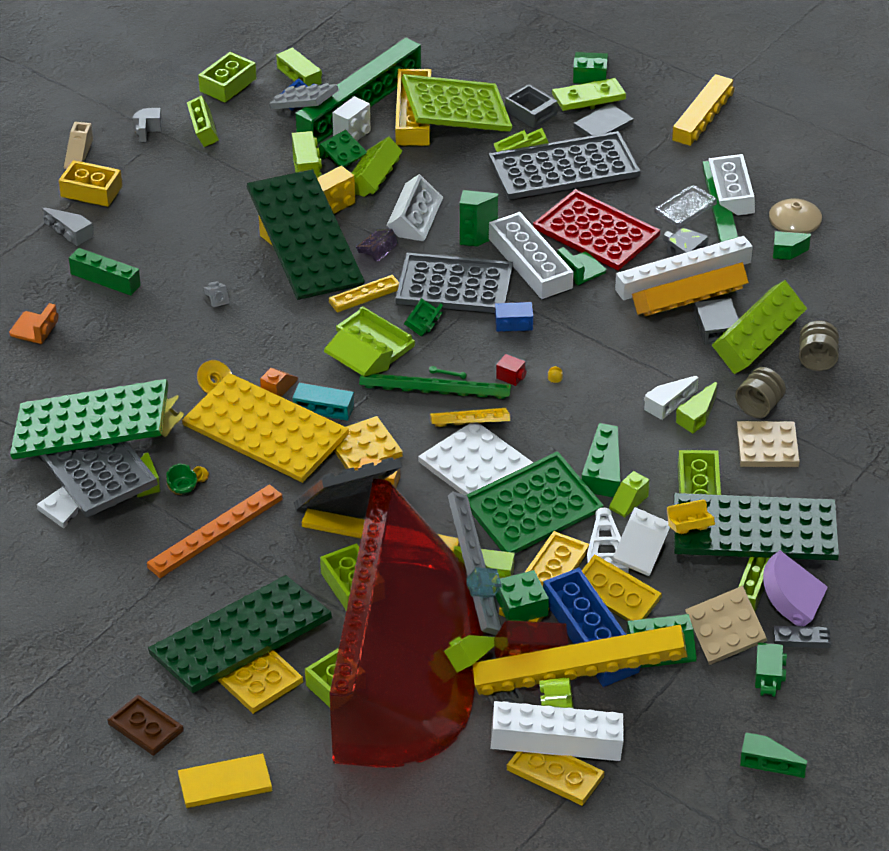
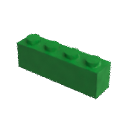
[69,248,141,296]

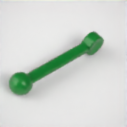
[429,366,467,379]

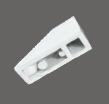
[644,376,698,420]

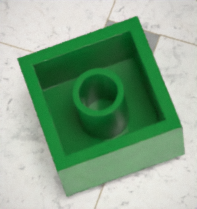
[495,570,549,622]

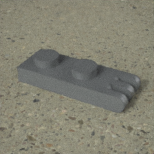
[773,626,831,648]

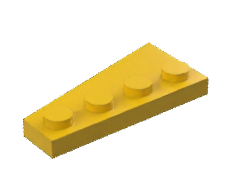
[430,408,510,427]

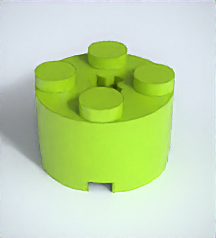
[539,678,574,709]

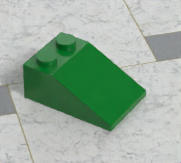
[573,52,608,84]

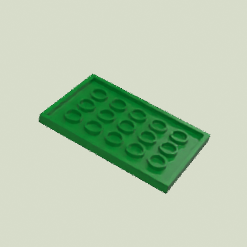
[466,451,604,554]

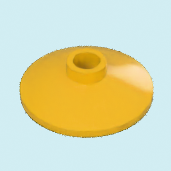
[197,360,232,394]

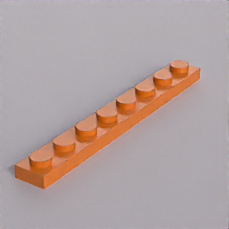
[147,484,283,578]

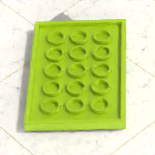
[401,74,512,131]

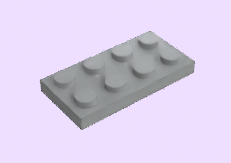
[269,83,339,109]

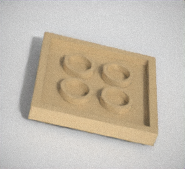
[737,421,799,467]
[685,586,767,665]

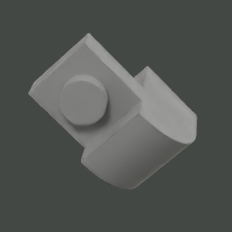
[133,108,162,142]

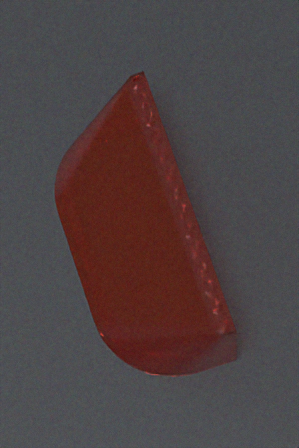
[329,479,484,768]

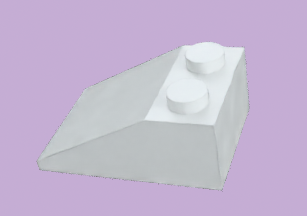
[612,507,670,576]

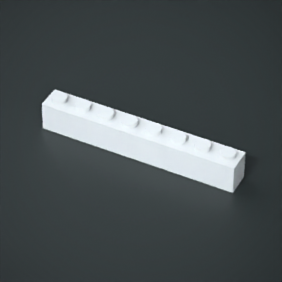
[615,236,753,300]

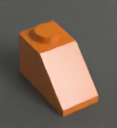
[260,368,298,397]

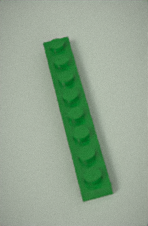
[359,374,511,399]

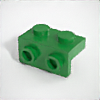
[404,298,443,337]

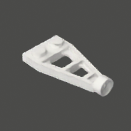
[587,508,629,573]

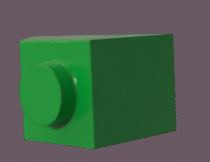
[773,231,811,260]

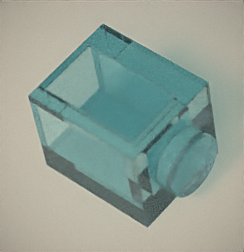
[466,567,502,597]

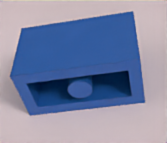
[495,302,533,332]

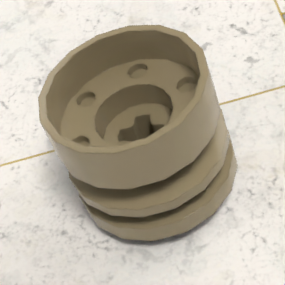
[799,321,839,371]
[735,367,786,418]

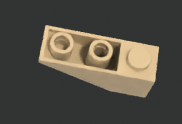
[64,122,93,169]

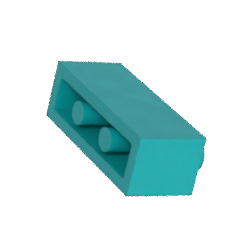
[293,383,354,421]

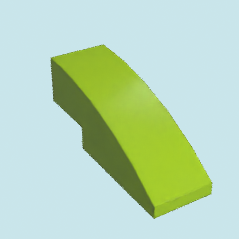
[494,128,549,152]

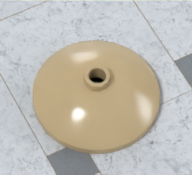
[769,198,822,234]

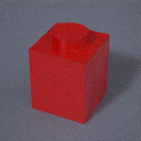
[496,354,527,386]

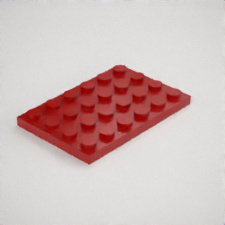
[533,189,660,271]

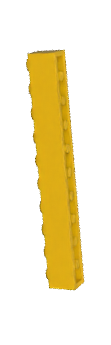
[473,625,687,695]

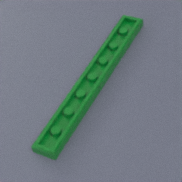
[702,161,738,243]

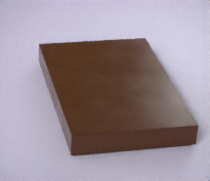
[107,695,184,756]

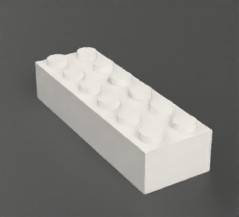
[489,212,573,299]
[490,701,623,761]

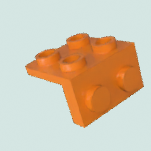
[9,303,58,344]

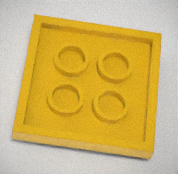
[334,416,403,471]
[218,650,303,714]

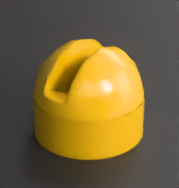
[548,366,563,383]
[193,466,209,482]

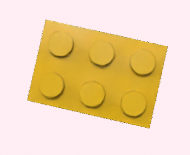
[59,160,122,207]

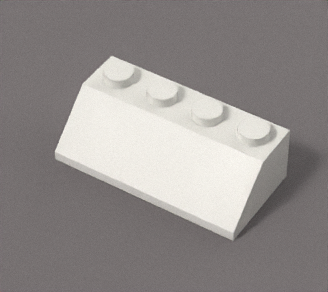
[709,154,755,215]
[386,174,443,241]

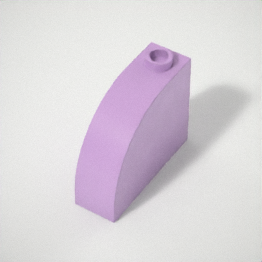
[763,550,828,626]

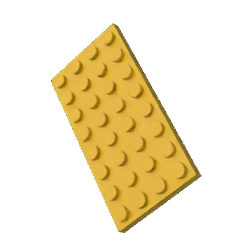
[182,373,349,483]

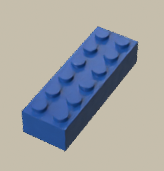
[543,568,641,687]

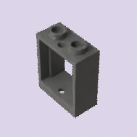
[505,84,557,128]

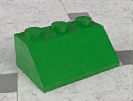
[460,190,498,247]
[627,614,696,668]

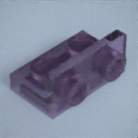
[356,229,398,262]

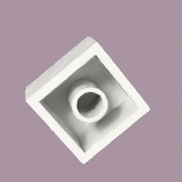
[332,96,371,141]

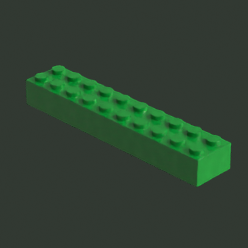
[296,38,421,144]

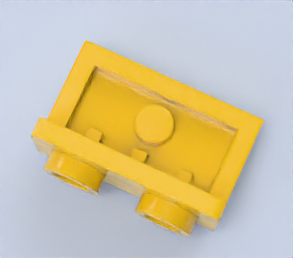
[667,499,715,534]

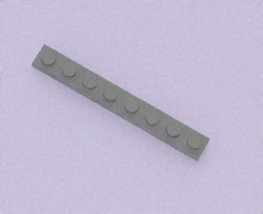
[447,491,501,635]

